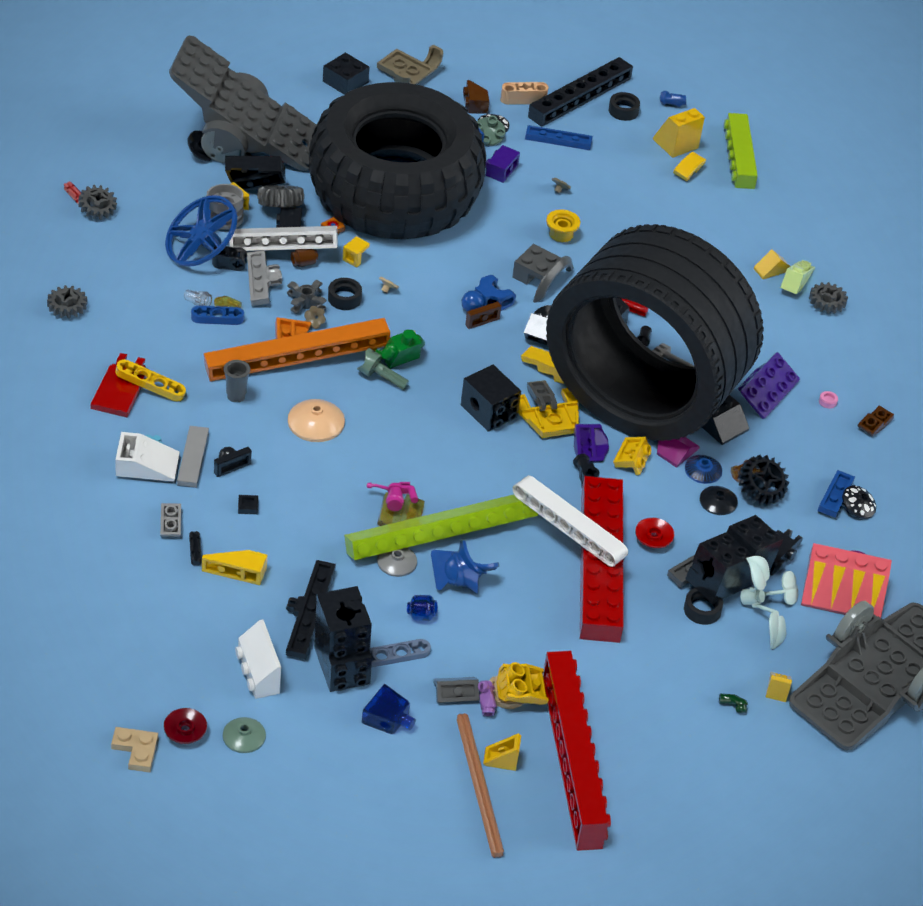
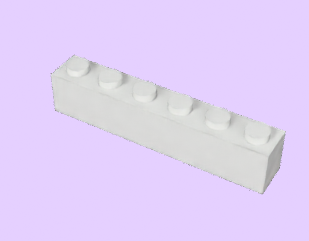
[230,226,338,251]

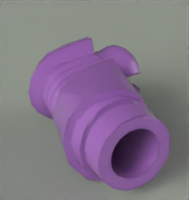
[478,680,497,716]

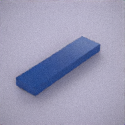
[525,125,593,150]

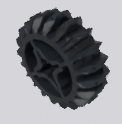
[738,454,790,506]

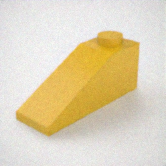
[202,550,268,585]

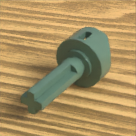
[357,348,409,390]

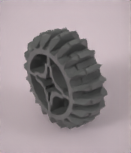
[257,185,305,207]

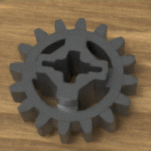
[78,185,117,220]
[809,282,848,314]
[47,285,87,318]

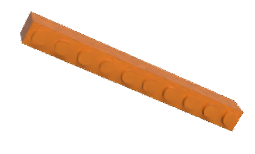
[204,318,390,381]

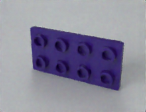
[737,352,800,419]

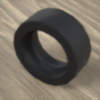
[608,92,640,121]
[328,278,362,310]
[684,588,723,625]

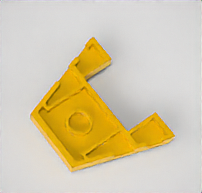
[518,388,579,438]

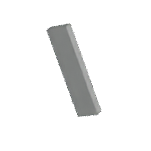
[177,426,209,488]

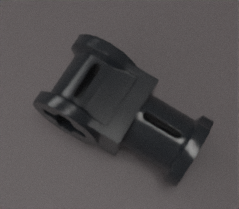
[573,454,600,487]

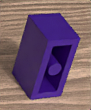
[485,145,520,183]

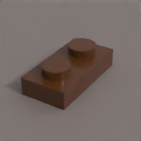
[465,302,501,329]

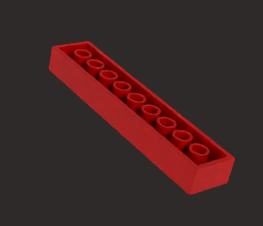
[579,476,623,643]
[543,651,611,851]

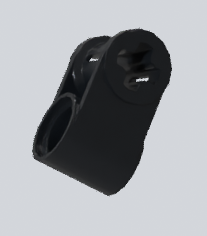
[212,246,247,271]

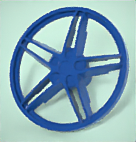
[165,195,237,267]

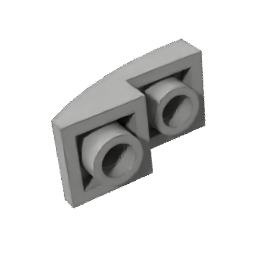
[160,503,181,537]

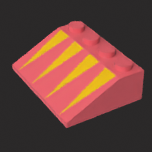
[801,543,892,618]

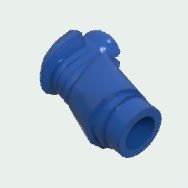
[659,91,686,107]

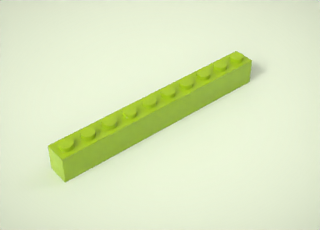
[344,494,538,560]

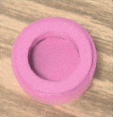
[819,391,838,409]

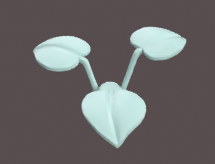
[741,556,799,649]

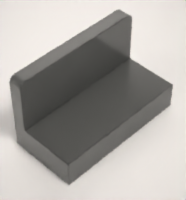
[433,677,479,702]

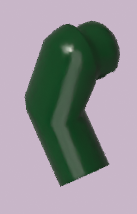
[719,693,748,713]

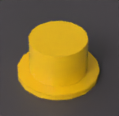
[546,209,581,242]

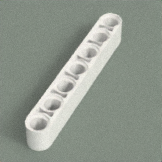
[512,475,628,567]

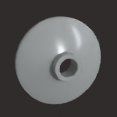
[377,548,417,577]

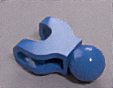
[461,275,516,311]

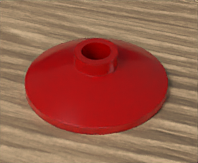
[635,518,674,548]

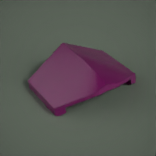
[657,437,700,468]

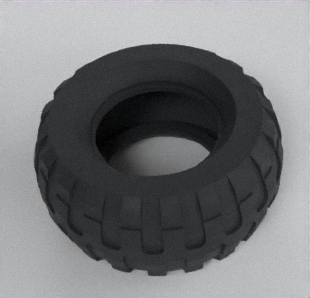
[309,82,486,239]

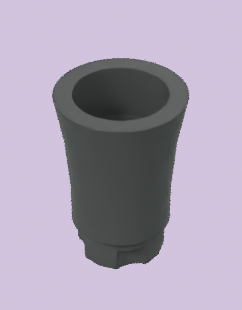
[224,360,250,402]

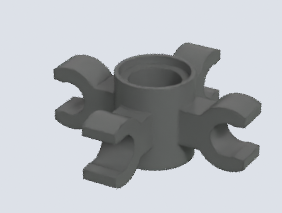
[287,280,327,314]

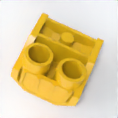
[496,662,549,705]

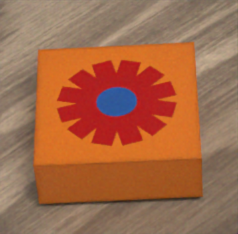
[321,217,345,234]

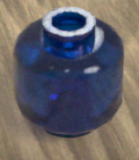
[407,595,438,621]

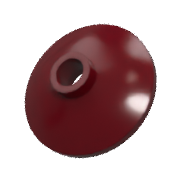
[164,708,207,744]

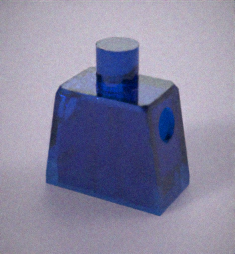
[361,684,416,734]

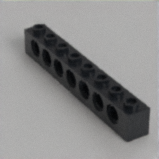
[528,57,633,127]

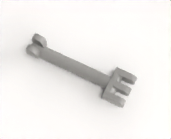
[651,343,695,367]

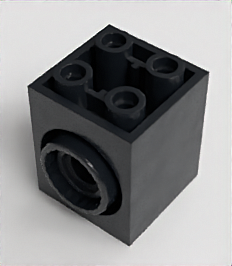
[460,364,521,432]

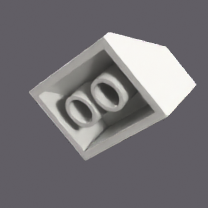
[235,620,281,699]

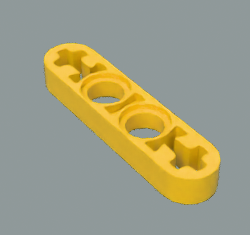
[115,360,186,402]

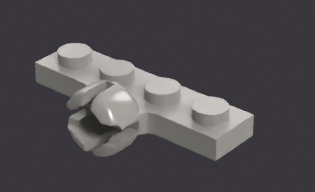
[247,250,282,306]

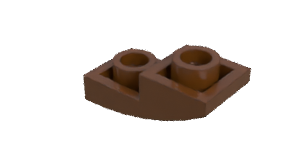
[858,405,894,436]

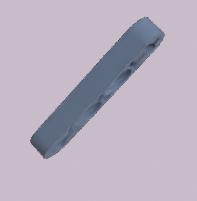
[370,639,431,667]

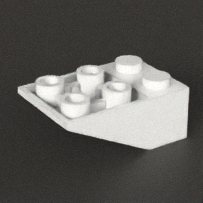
[115,432,180,482]

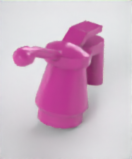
[366,482,418,511]

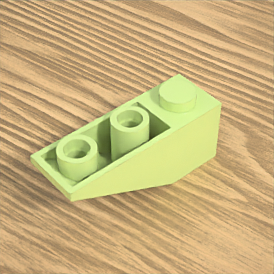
[780,260,815,294]

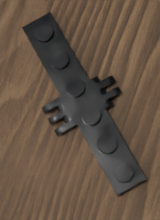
[286,560,336,660]

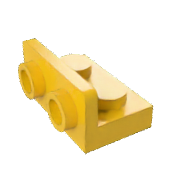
[613,437,651,475]

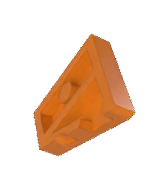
[275,317,311,339]

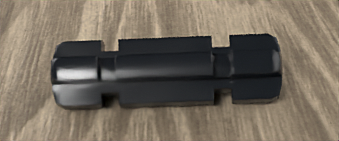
[189,531,202,566]

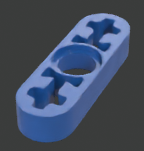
[191,306,244,325]

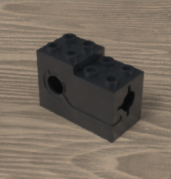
[685,515,783,604]
[314,586,372,692]

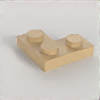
[111,727,158,772]

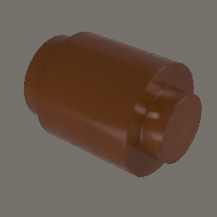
[291,249,318,267]

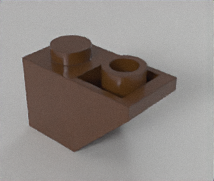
[463,80,489,114]

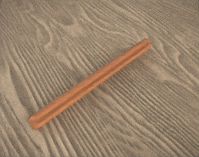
[457,713,504,858]

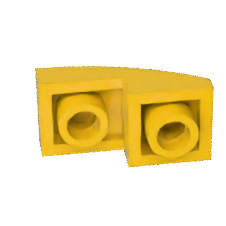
[673,151,706,181]

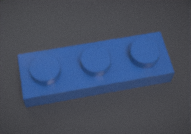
[818,470,855,518]

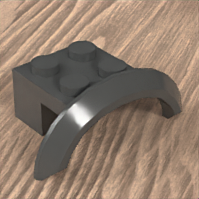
[512,244,574,303]

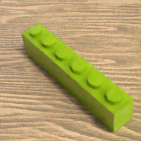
[724,113,758,189]

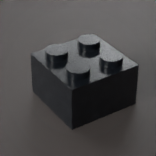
[323,52,370,95]

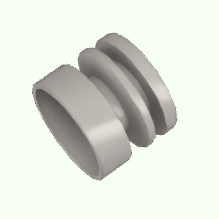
[206,184,244,230]

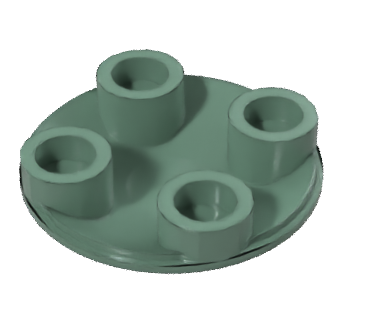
[477,115,505,146]

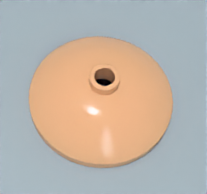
[288,399,345,442]

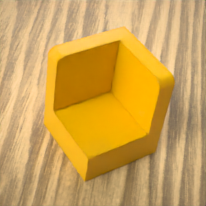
[342,236,370,268]

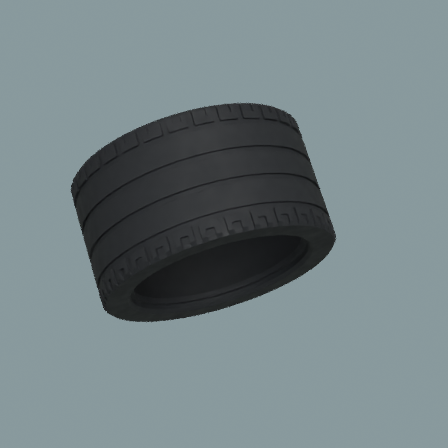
[546,224,764,441]

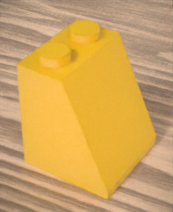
[653,108,705,158]

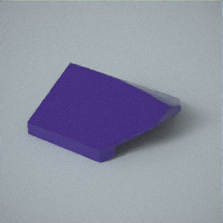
[573,424,609,462]

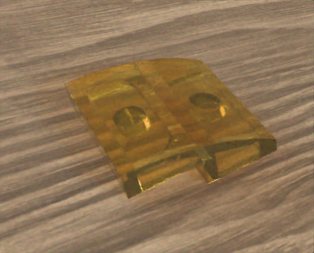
[377,492,425,526]

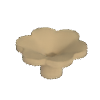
[379,277,399,293]

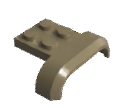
[377,45,443,84]

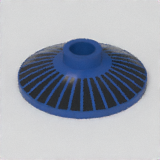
[685,455,722,484]

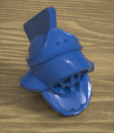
[431,539,499,594]

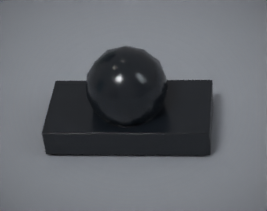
[214,447,252,477]

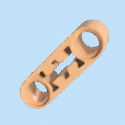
[500,82,549,105]

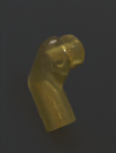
[214,296,242,308]

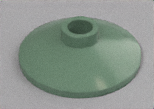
[223,717,266,753]

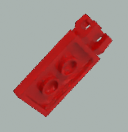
[91,353,146,418]

